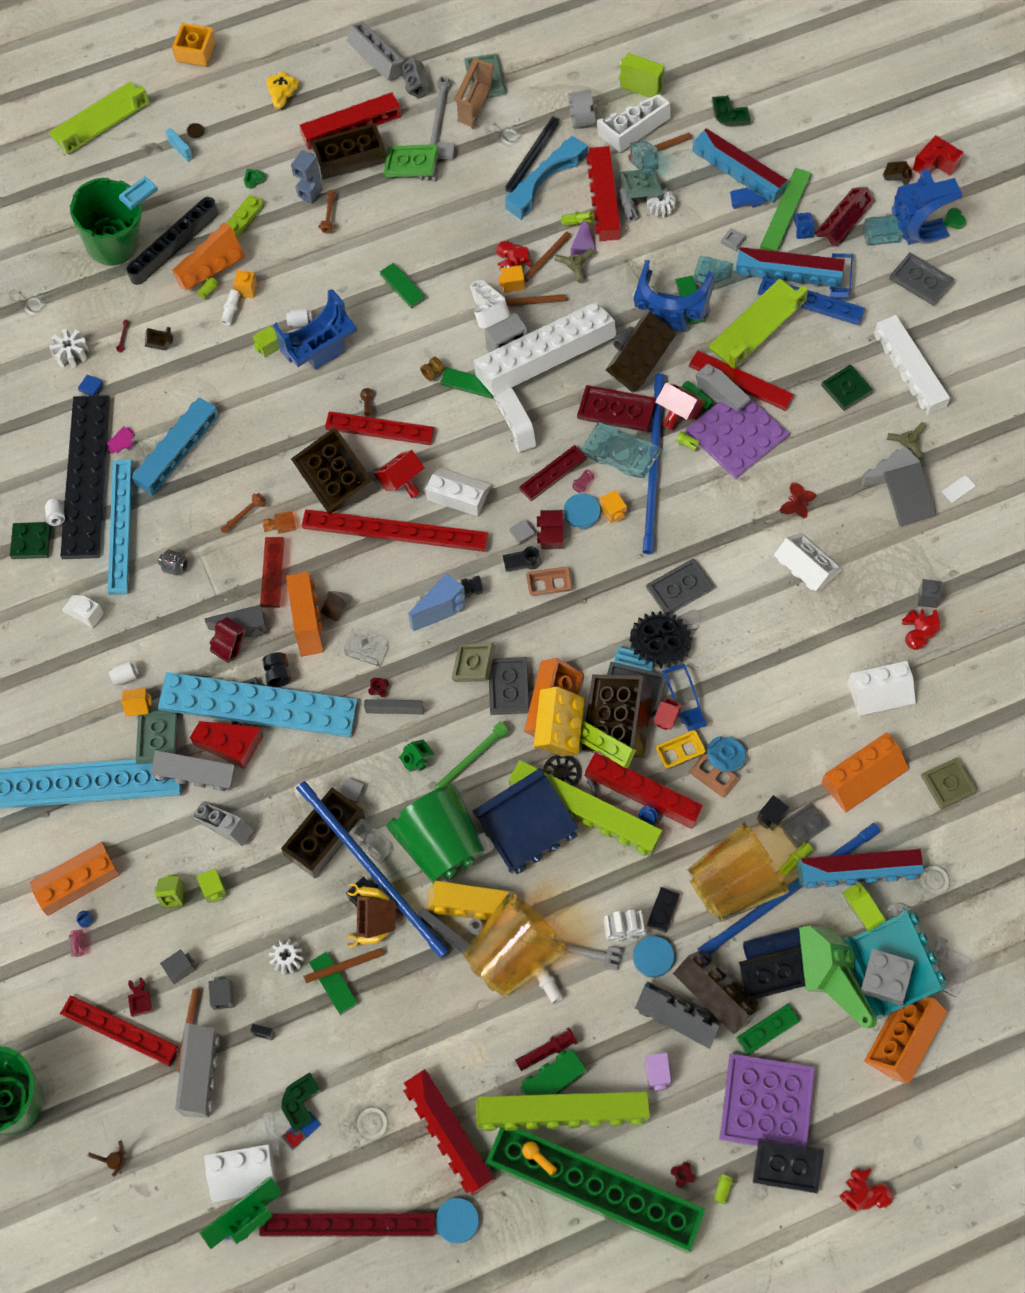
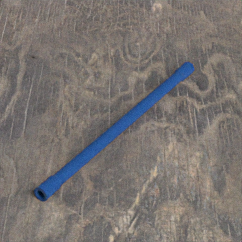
[642,374,665,555]
[296,781,449,958]
[697,823,881,955]

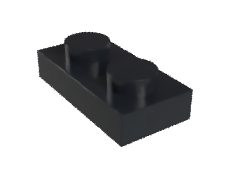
[647,887,680,933]

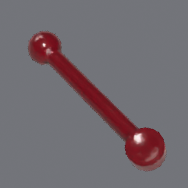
[116,320,129,353]

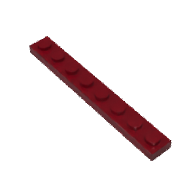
[259,1213,435,1237]

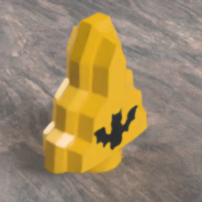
[266,72,299,109]

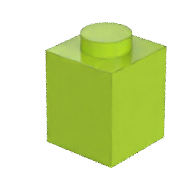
[253,325,280,358]
[196,868,227,903]

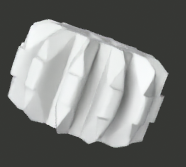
[647,188,676,218]
[269,939,304,975]

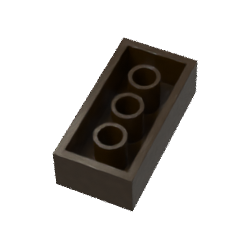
[311,123,386,180]
[605,311,677,393]
[281,787,365,879]
[673,949,762,1034]

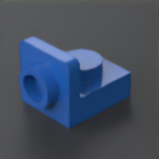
[793,212,814,239]

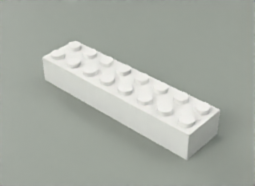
[473,302,616,396]

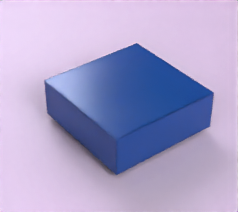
[78,375,103,396]

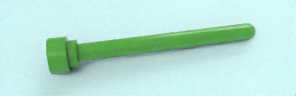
[435,721,510,789]

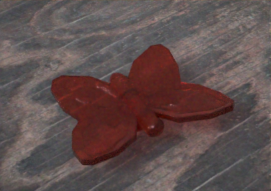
[779,482,816,519]

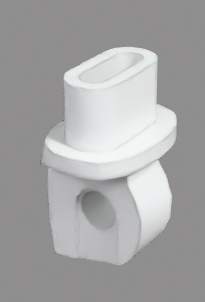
[478,833,494,855]

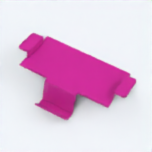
[107,426,135,454]

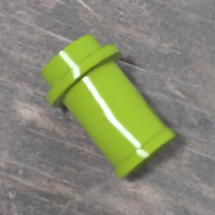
[196,277,218,300]
[676,431,700,451]
[713,1174,734,1205]

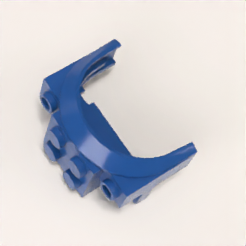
[892,169,962,245]
[633,260,715,332]
[273,289,357,370]

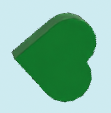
[244,169,265,189]
[943,208,966,229]

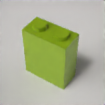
[619,52,665,98]

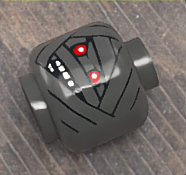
[158,549,188,576]

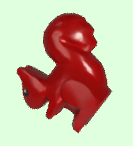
[496,240,531,270]
[901,609,940,650]
[839,1168,893,1211]

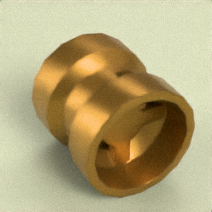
[420,356,445,381]

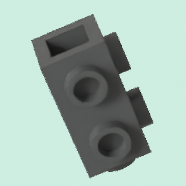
[401,57,431,99]

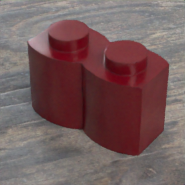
[537,510,563,549]
[210,617,246,663]

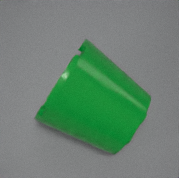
[70,177,142,265]
[386,783,485,883]
[0,1046,43,1135]

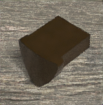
[320,591,349,622]

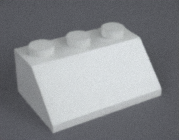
[425,468,491,516]
[774,533,843,591]
[848,661,916,717]
[204,1144,276,1203]

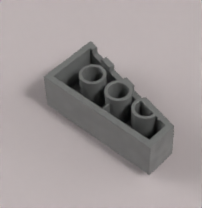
[635,981,722,1049]

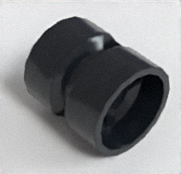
[262,652,292,687]

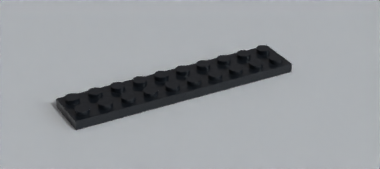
[60,395,110,559]

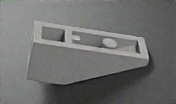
[695,364,750,411]

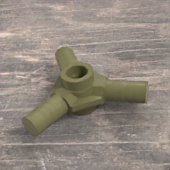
[554,248,595,283]
[887,422,927,460]

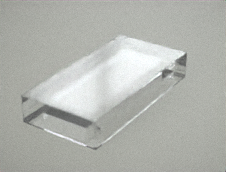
[262,1112,283,1159]

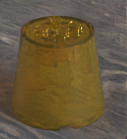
[687,822,789,923]
[464,892,569,998]

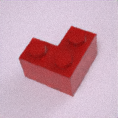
[912,135,964,176]

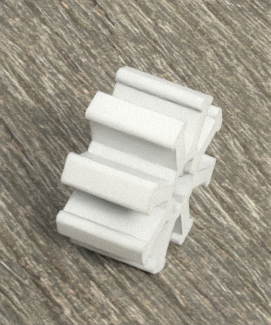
[49,329,89,368]
[604,910,647,942]

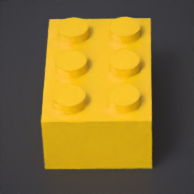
[533,687,585,757]

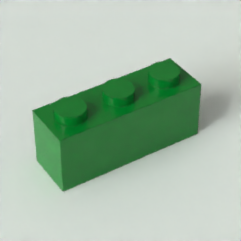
[520,1049,587,1095]

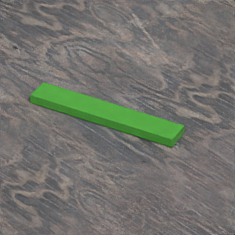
[760,168,811,251]

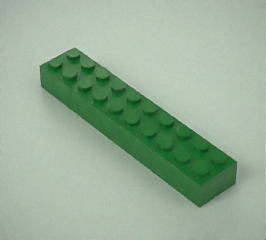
[486,1127,706,1254]

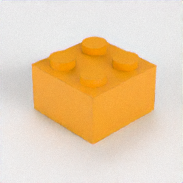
[172,23,216,67]

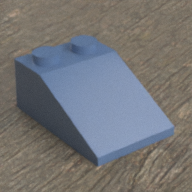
[408,573,466,631]

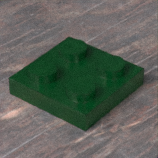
[821,364,873,411]
[10,522,51,559]

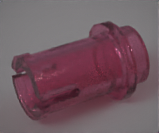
[572,469,594,493]
[69,930,85,957]

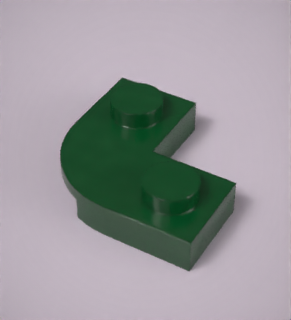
[711,95,750,126]
[281,1072,321,1133]

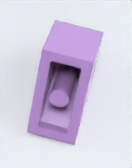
[644,1052,671,1092]

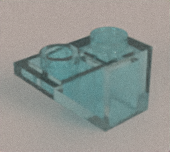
[693,255,734,284]

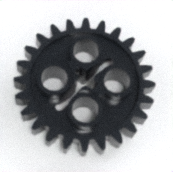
[629,611,692,669]

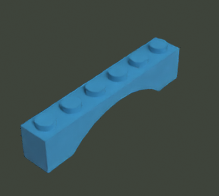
[505,136,588,220]

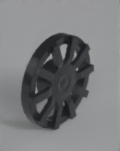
[543,755,580,786]

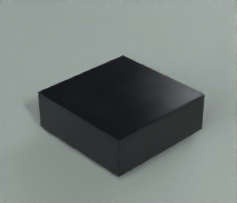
[250,1023,275,1040]

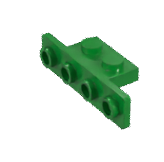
[199,1177,281,1249]

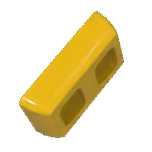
[655,730,705,769]

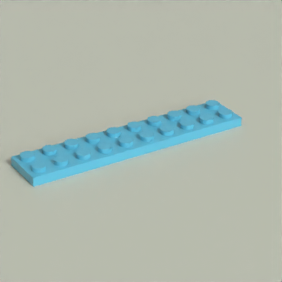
[158,672,357,738]
[0,759,181,809]

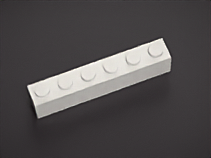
[874,315,950,415]

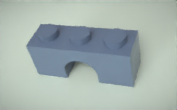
[291,150,323,204]

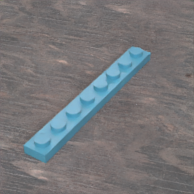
[108,460,132,595]

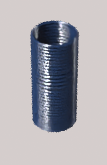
[743,925,803,960]

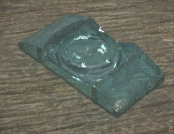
[580,422,662,478]

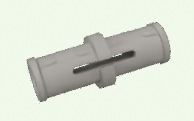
[618,188,638,222]

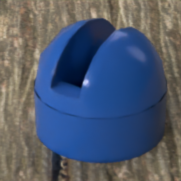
[76,910,94,928]

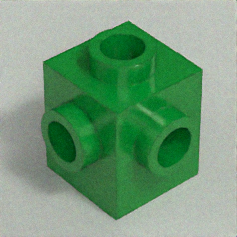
[399,739,434,772]

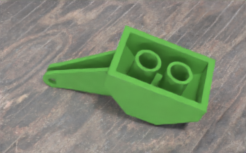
[799,926,877,1028]

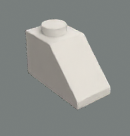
[62,595,104,628]

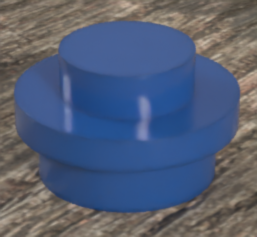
[639,805,659,825]

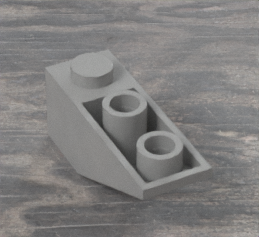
[861,446,920,487]
[191,801,253,847]

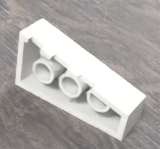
[597,94,671,152]

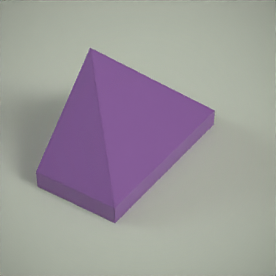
[571,221,596,256]

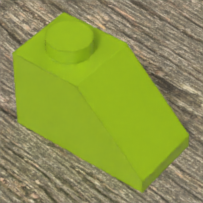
[155,874,183,907]
[842,882,886,932]

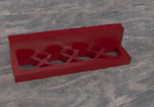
[815,187,875,246]

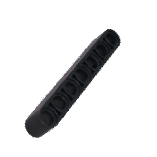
[126,197,218,285]

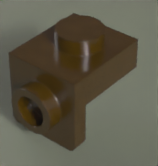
[883,161,912,185]
[145,327,173,351]

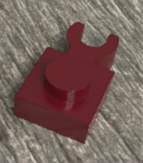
[127,978,153,1017]

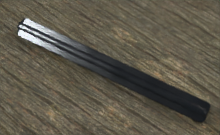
[505,116,559,193]

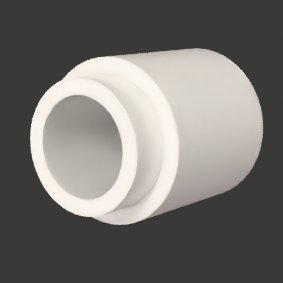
[286,308,313,328]
[45,499,65,526]
[108,661,139,685]

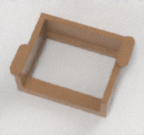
[454,58,494,129]

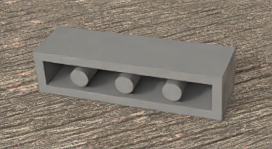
[346,21,404,81]
[151,751,234,791]

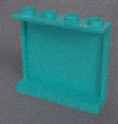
[844,909,947,1019]

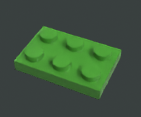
[383,144,439,177]

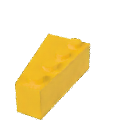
[426,881,515,923]

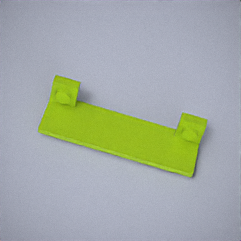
[49,82,149,155]
[708,279,808,369]

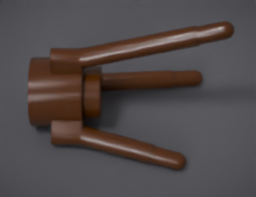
[87,1140,126,1177]

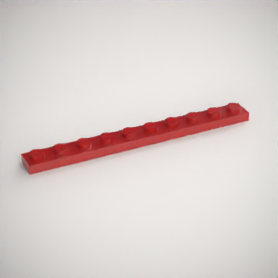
[302,509,488,552]

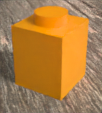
[498,265,525,293]
[233,270,257,298]
[599,490,627,523]
[121,687,152,717]

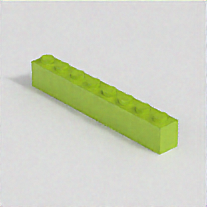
[508,760,662,856]
[475,1092,650,1131]

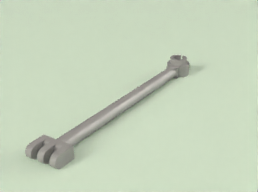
[419,76,451,181]
[468,918,622,971]

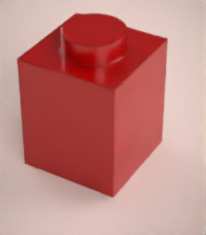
[653,697,683,730]

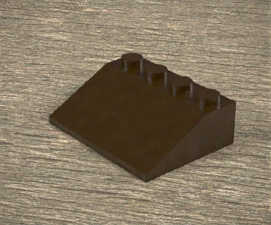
[291,427,379,514]
[581,674,654,758]

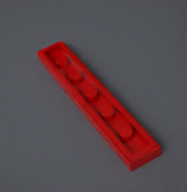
[689,350,794,411]
[325,411,435,446]
[60,995,179,1067]

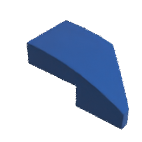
[730,188,766,209]

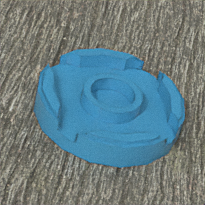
[564,494,600,529]
[707,736,746,772]
[633,936,674,978]
[436,1198,479,1244]

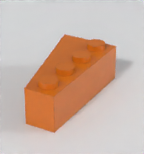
[172,222,245,290]
[286,572,324,657]

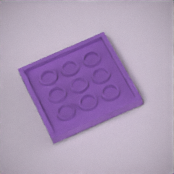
[686,393,789,479]
[719,1053,815,1146]

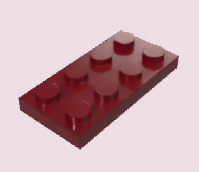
[577,385,656,432]

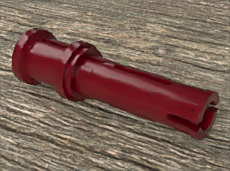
[515,1027,578,1072]

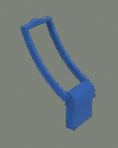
[830,253,853,298]
[663,664,707,732]

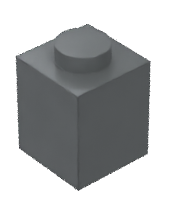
[917,579,942,608]
[160,949,195,984]
[208,976,234,1010]

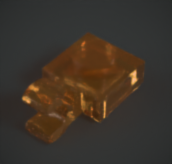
[262,511,296,534]

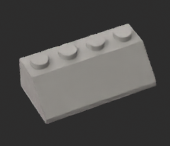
[175,1023,220,1118]

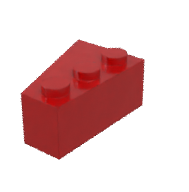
[190,721,263,769]

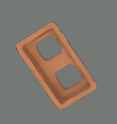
[526,567,572,596]
[689,753,739,798]

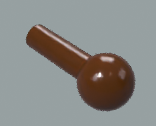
[360,388,374,417]

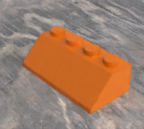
[524,658,583,737]
[821,732,909,813]
[30,842,120,916]
[864,997,947,1084]

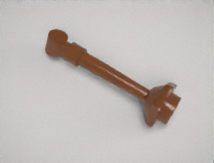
[318,190,337,234]
[220,493,266,533]

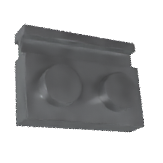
[779,802,829,849]

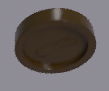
[187,123,204,138]

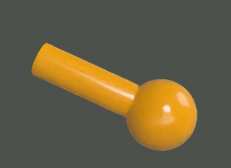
[522,1141,557,1175]

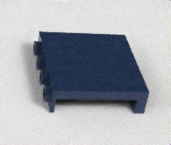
[472,768,580,874]

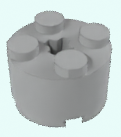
[568,90,596,128]

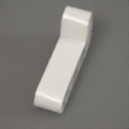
[470,280,510,328]
[493,387,536,453]

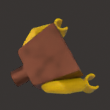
[346,883,404,948]

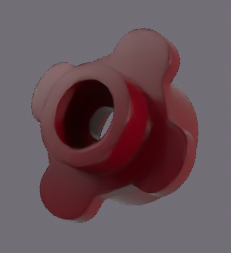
[368,677,389,697]
[670,1162,696,1188]

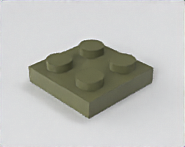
[452,643,496,682]
[921,758,977,810]

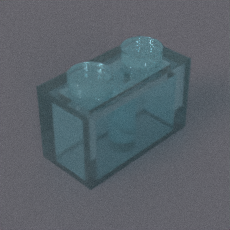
[630,140,659,173]
[863,215,903,246]

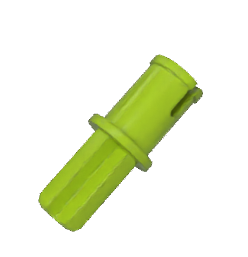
[561,211,595,226]
[779,842,813,877]

